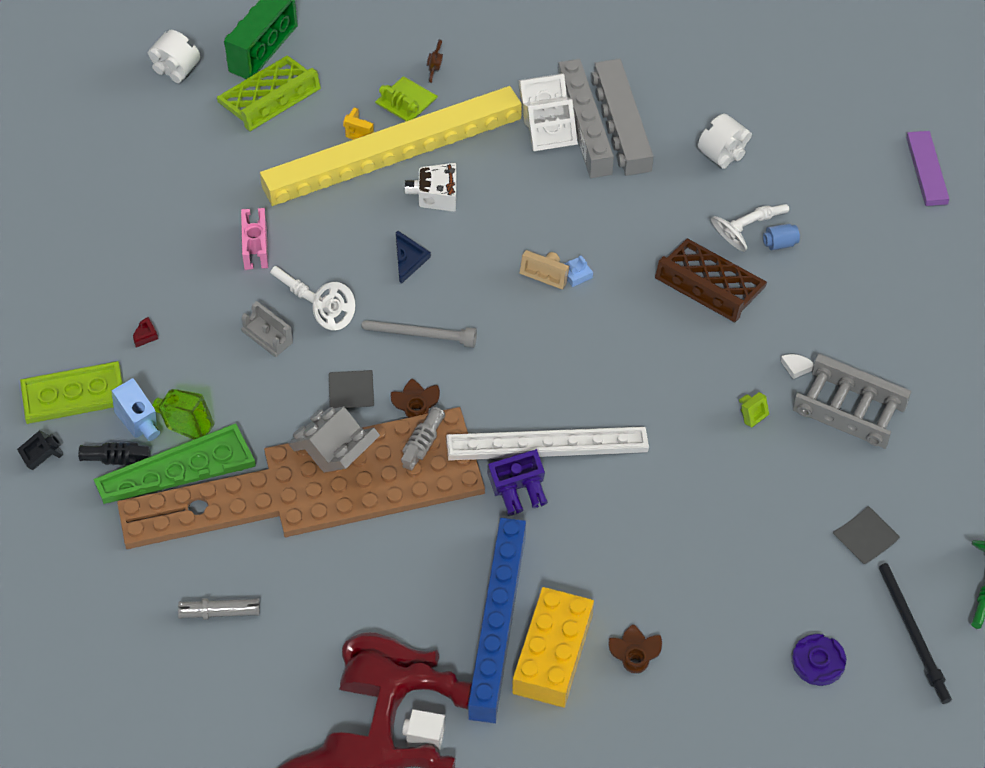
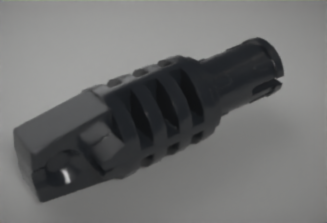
[78,442,151,465]

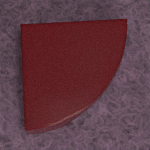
[133,317,158,348]

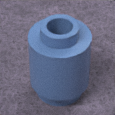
[763,224,800,250]

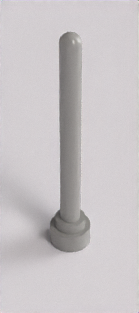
[361,320,477,348]

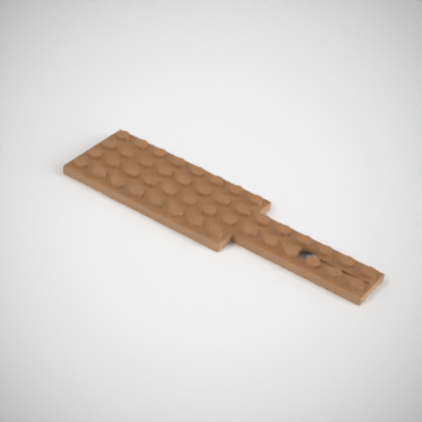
[117,407,485,550]

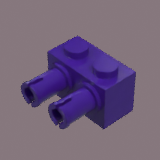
[487,449,548,516]

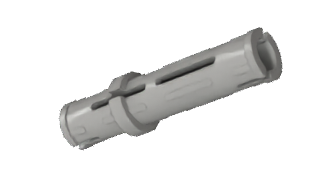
[178,598,260,620]

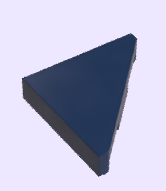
[396,231,431,283]

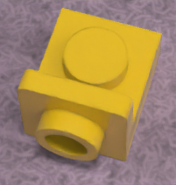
[343,107,374,140]

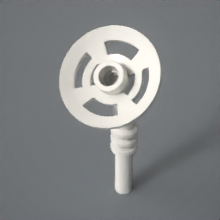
[711,204,789,252]
[270,266,355,330]

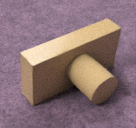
[519,250,569,290]

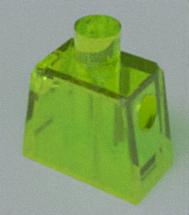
[152,389,215,440]

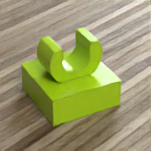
[739,392,769,428]

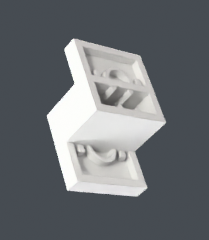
[519,73,578,151]

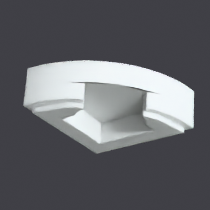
[780,354,814,379]

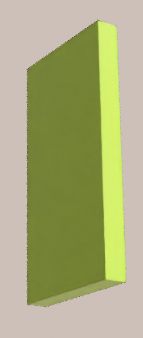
[20,361,123,424]

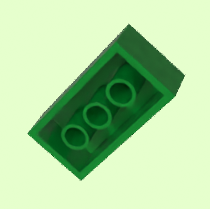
[224,0,298,79]

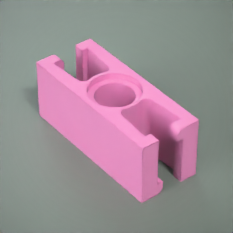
[241,208,268,270]

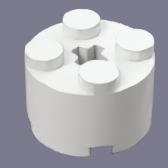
[148,30,200,83]
[698,114,752,169]

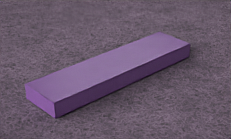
[906,131,950,206]

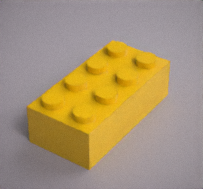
[512,587,594,708]

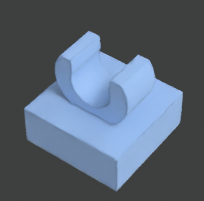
[565,255,593,287]

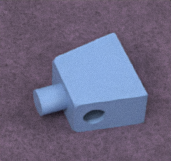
[111,378,160,441]

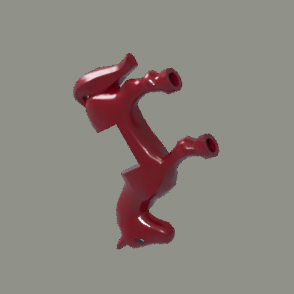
[279,632,472,768]

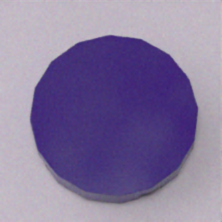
[792,634,847,686]

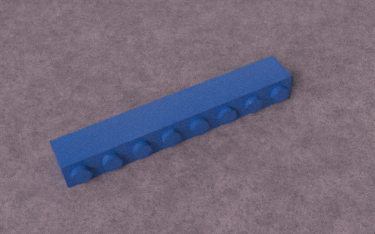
[468,518,526,724]

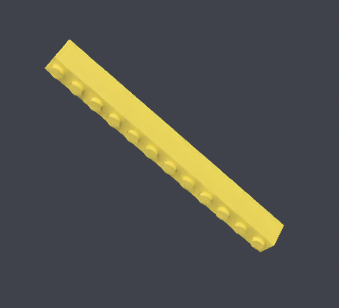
[260,86,522,206]

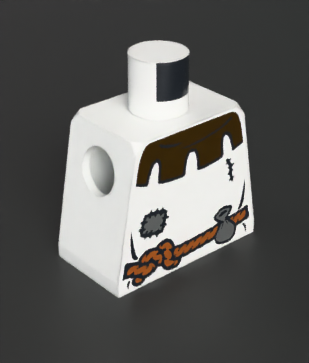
[405,163,456,212]

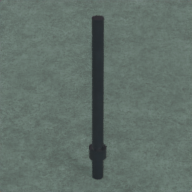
[879,563,952,704]

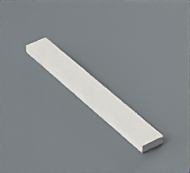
[446,427,649,461]

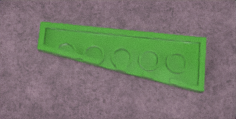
[93,423,256,504]

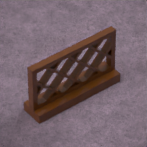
[655,238,767,323]

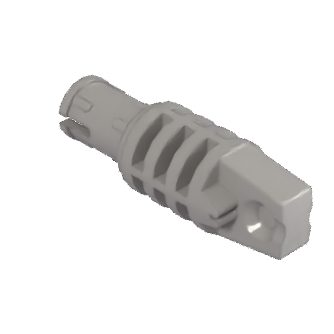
[401,407,445,471]

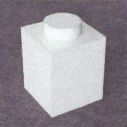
[403,709,445,752]

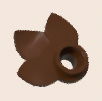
[426,39,443,83]
[391,379,440,418]
[609,624,662,673]

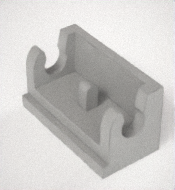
[241,301,293,357]

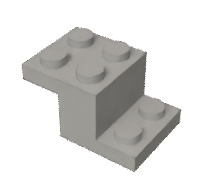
[288,406,380,473]

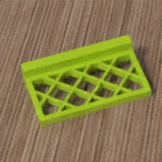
[216,55,321,131]

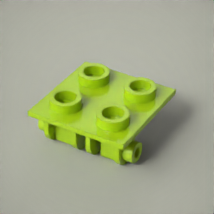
[375,76,438,121]

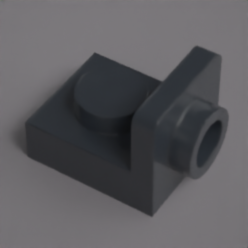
[17,430,63,470]

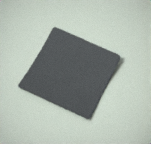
[328,370,374,409]
[833,506,900,564]

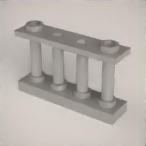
[793,354,911,449]

